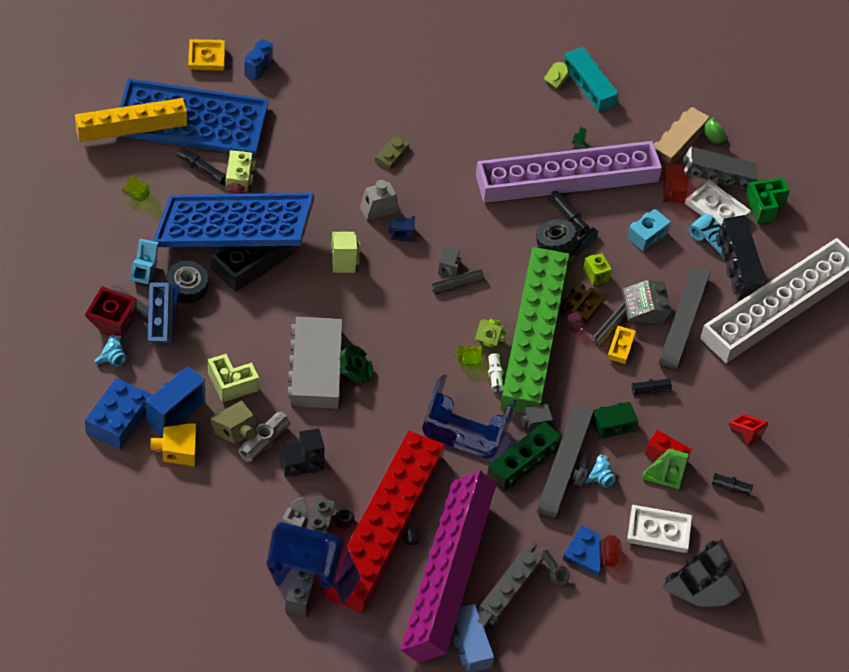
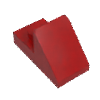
[728,414,768,446]

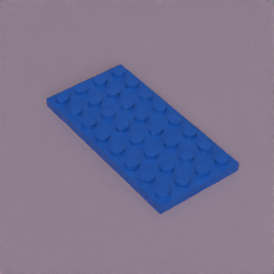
[119,78,269,157]
[153,193,315,248]

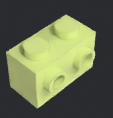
[226,151,255,192]

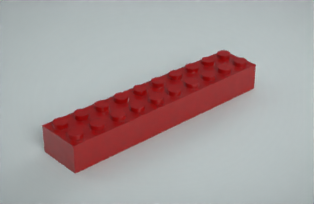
[325,430,445,614]

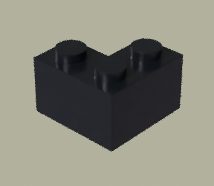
[279,428,325,477]

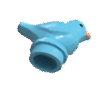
[94,335,126,367]
[584,455,616,488]

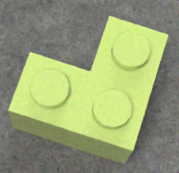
[331,232,360,273]
[208,354,259,403]

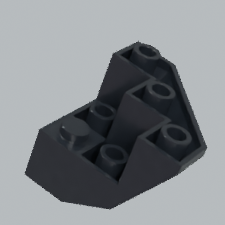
[662,539,744,607]

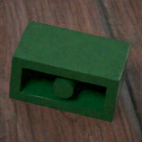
[591,402,638,439]

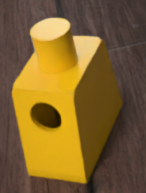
[151,423,196,466]

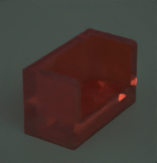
[663,163,688,204]

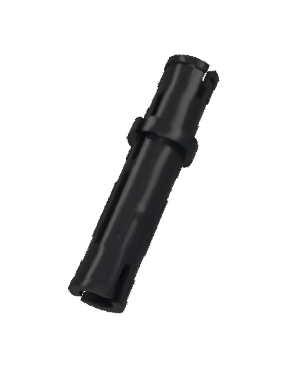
[177,147,226,185]
[548,190,590,235]

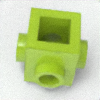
[475,318,506,347]

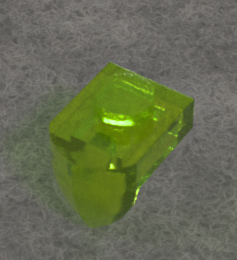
[121,175,150,202]
[455,345,483,367]

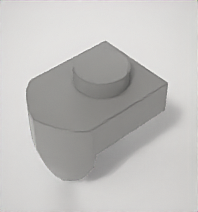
[280,498,308,532]

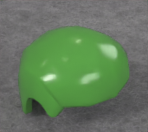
[704,117,728,144]

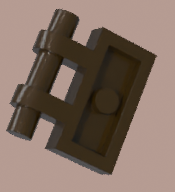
[559,283,607,324]

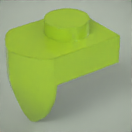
[544,62,570,89]

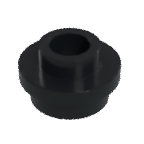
[334,508,355,528]

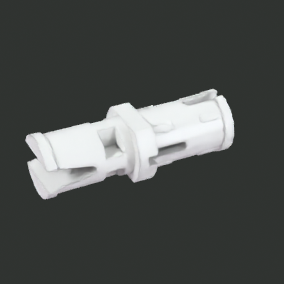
[488,354,504,392]

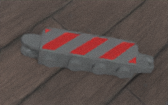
[477,542,544,630]

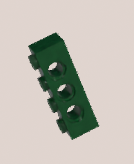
[487,421,561,491]

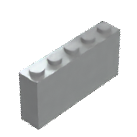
[287,317,342,409]

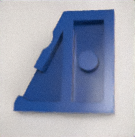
[563,525,600,576]

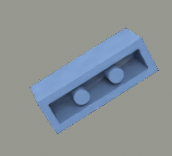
[148,283,173,343]
[453,604,494,672]

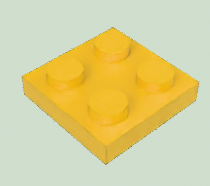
[188,39,225,71]

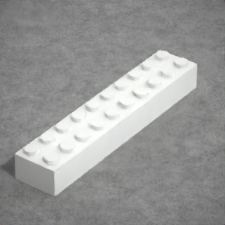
[700,238,849,363]

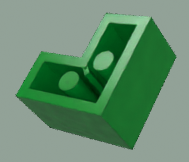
[746,177,790,224]

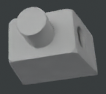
[360,180,399,221]

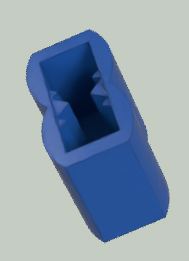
[244,39,273,80]

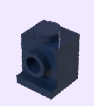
[388,216,415,242]

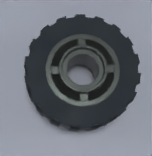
[536,219,578,254]

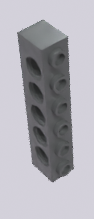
[285,497,335,617]

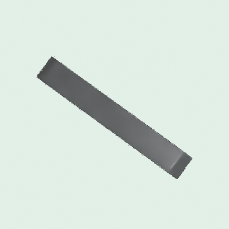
[659,265,711,370]
[537,404,594,519]

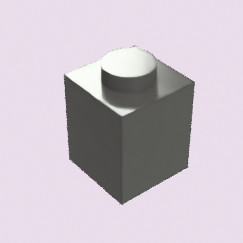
[521,404,553,434]

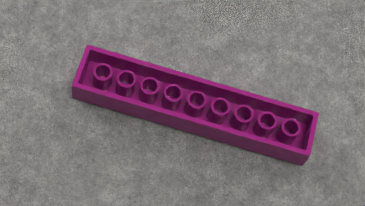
[400,470,497,663]

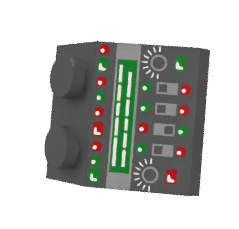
[622,280,672,325]

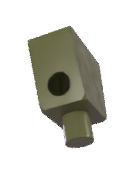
[210,401,257,443]

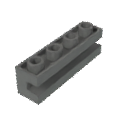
[683,147,758,190]

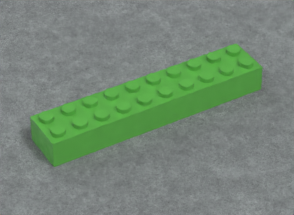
[500,247,569,413]

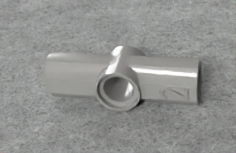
[238,412,291,462]

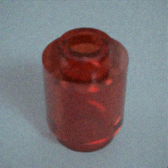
[601,535,622,567]

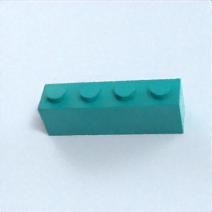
[563,47,619,112]

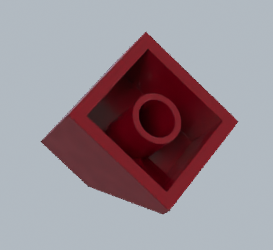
[85,286,137,340]

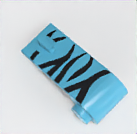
[689,214,722,254]

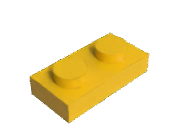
[607,326,636,364]

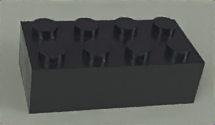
[716,215,766,301]
[210,246,293,292]

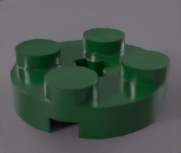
[340,345,373,385]

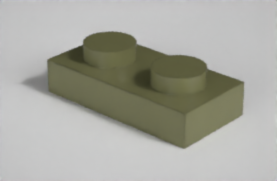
[375,135,409,169]

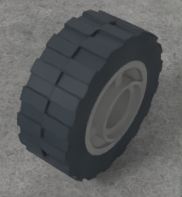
[166,261,209,303]

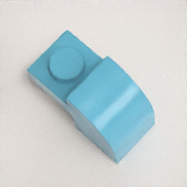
[130,239,159,284]

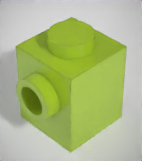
[583,253,612,286]

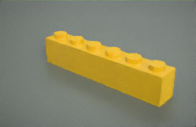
[75,98,187,142]

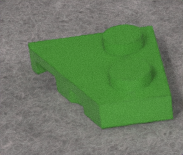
[642,449,688,489]

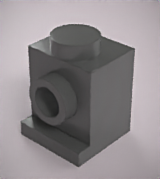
[438,246,462,277]

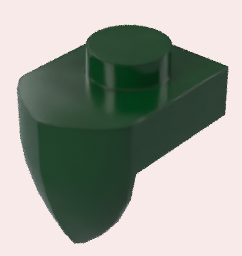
[572,127,592,150]

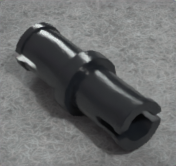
[631,378,672,395]
[711,473,753,497]

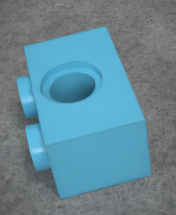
[627,209,671,251]

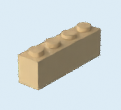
[654,107,709,169]

